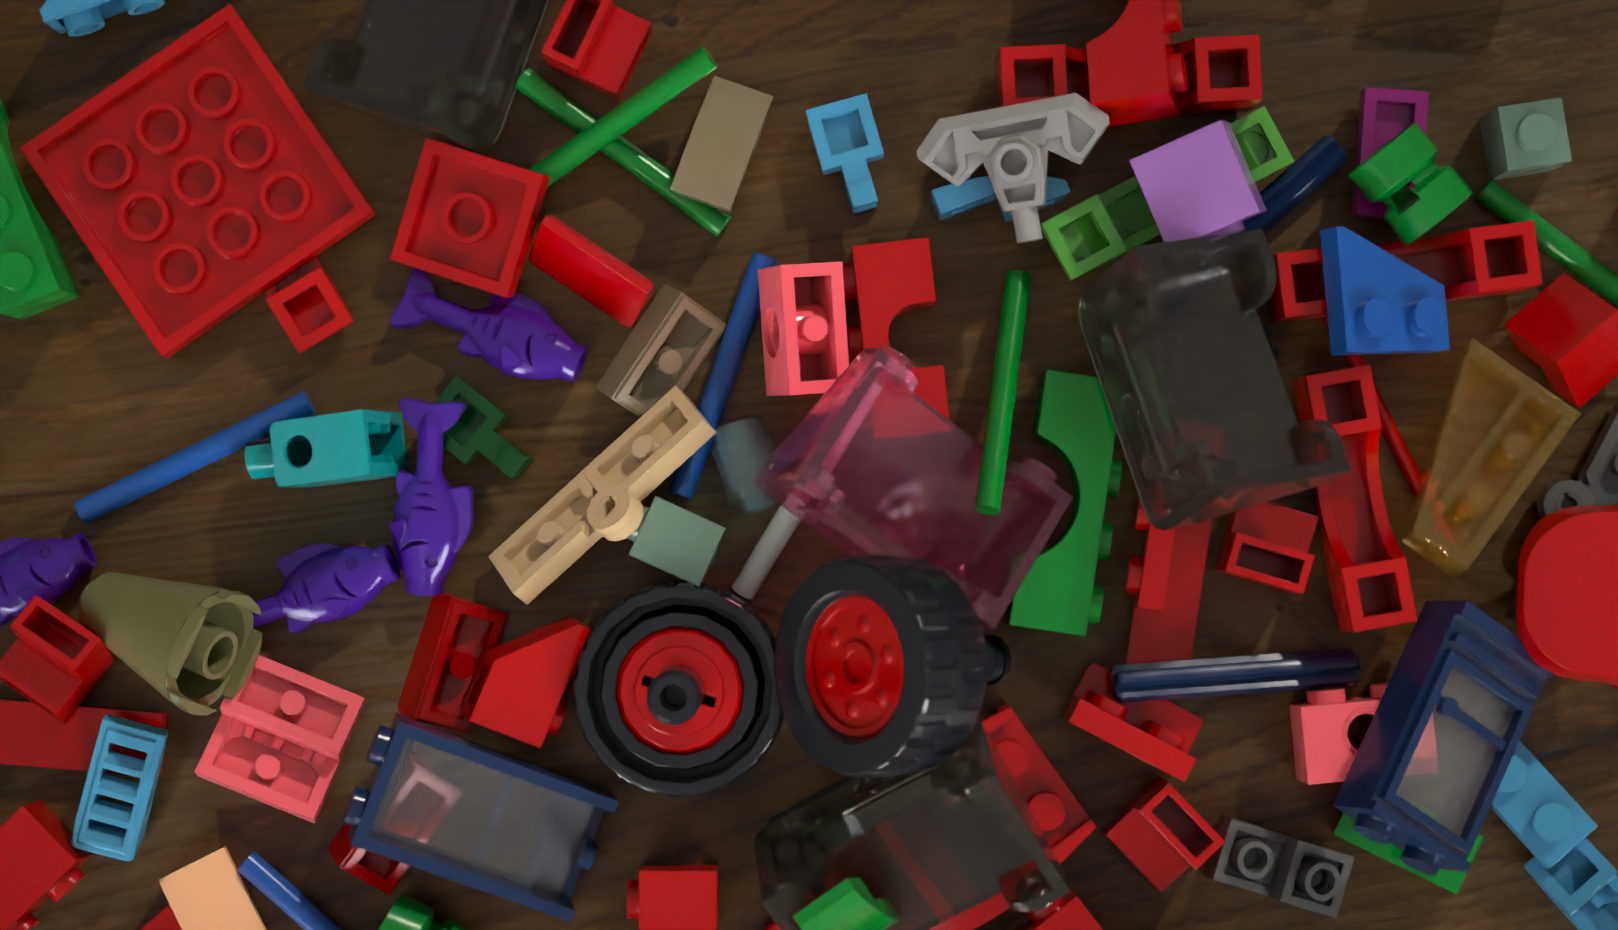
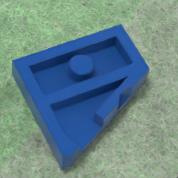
[1320,226,1450,356]

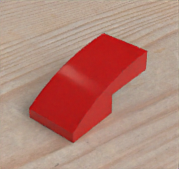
[264,255,355,354]

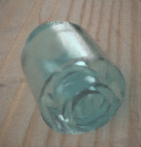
[711,417,789,515]

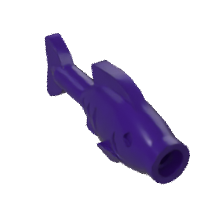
[390,268,588,383]
[389,397,474,596]
[0,533,98,627]
[253,543,401,633]

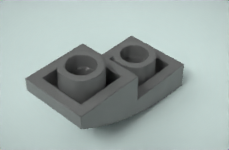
[1203,815,1355,918]

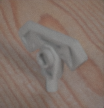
[916,93,1110,243]

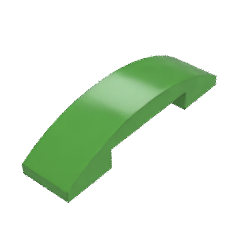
[1040,106,1295,281]

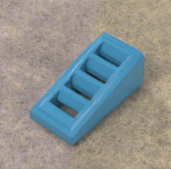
[70,714,169,861]

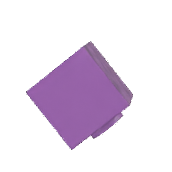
[1129,120,1267,251]

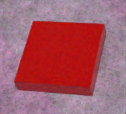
[390,138,550,298]

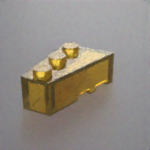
[1402,338,1581,579]

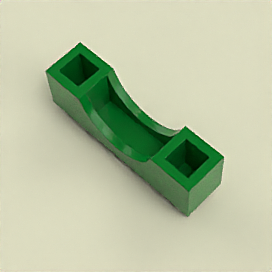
[0,97,80,320]
[1005,370,1131,636]

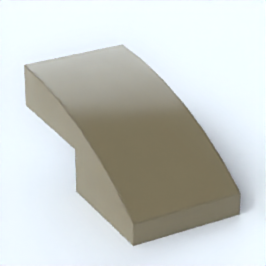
[670,75,774,213]

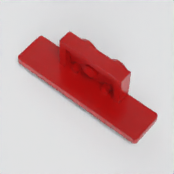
[1125,419,1225,664]

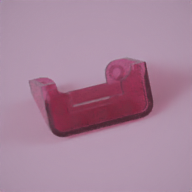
[754,345,1073,628]

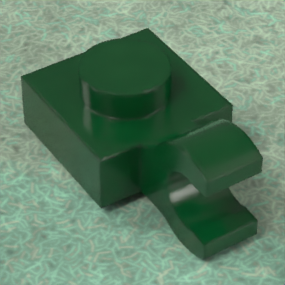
[434,375,534,480]

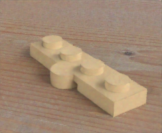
[488,385,717,605]

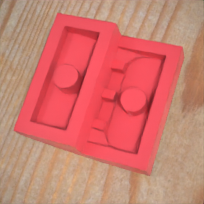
[195,655,365,824]

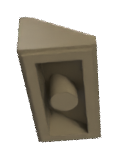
[596,284,727,418]

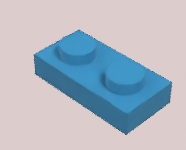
[1490,740,1598,869]

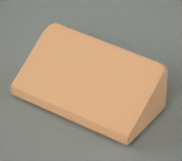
[159,846,267,930]

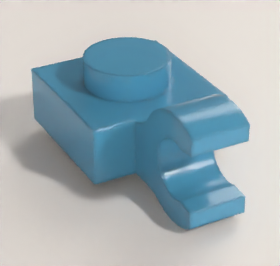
[805,93,884,215]

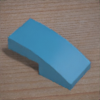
[929,176,1070,222]
[1524,838,1618,930]

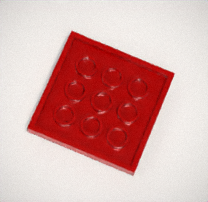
[20,3,377,359]

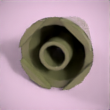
[79,572,263,716]

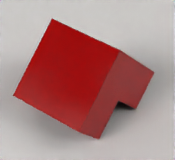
[541,0,653,100]
[1504,272,1618,409]
[1214,494,1319,594]
[0,594,114,724]
[1101,776,1225,893]

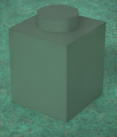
[1479,97,1572,180]
[626,496,728,587]

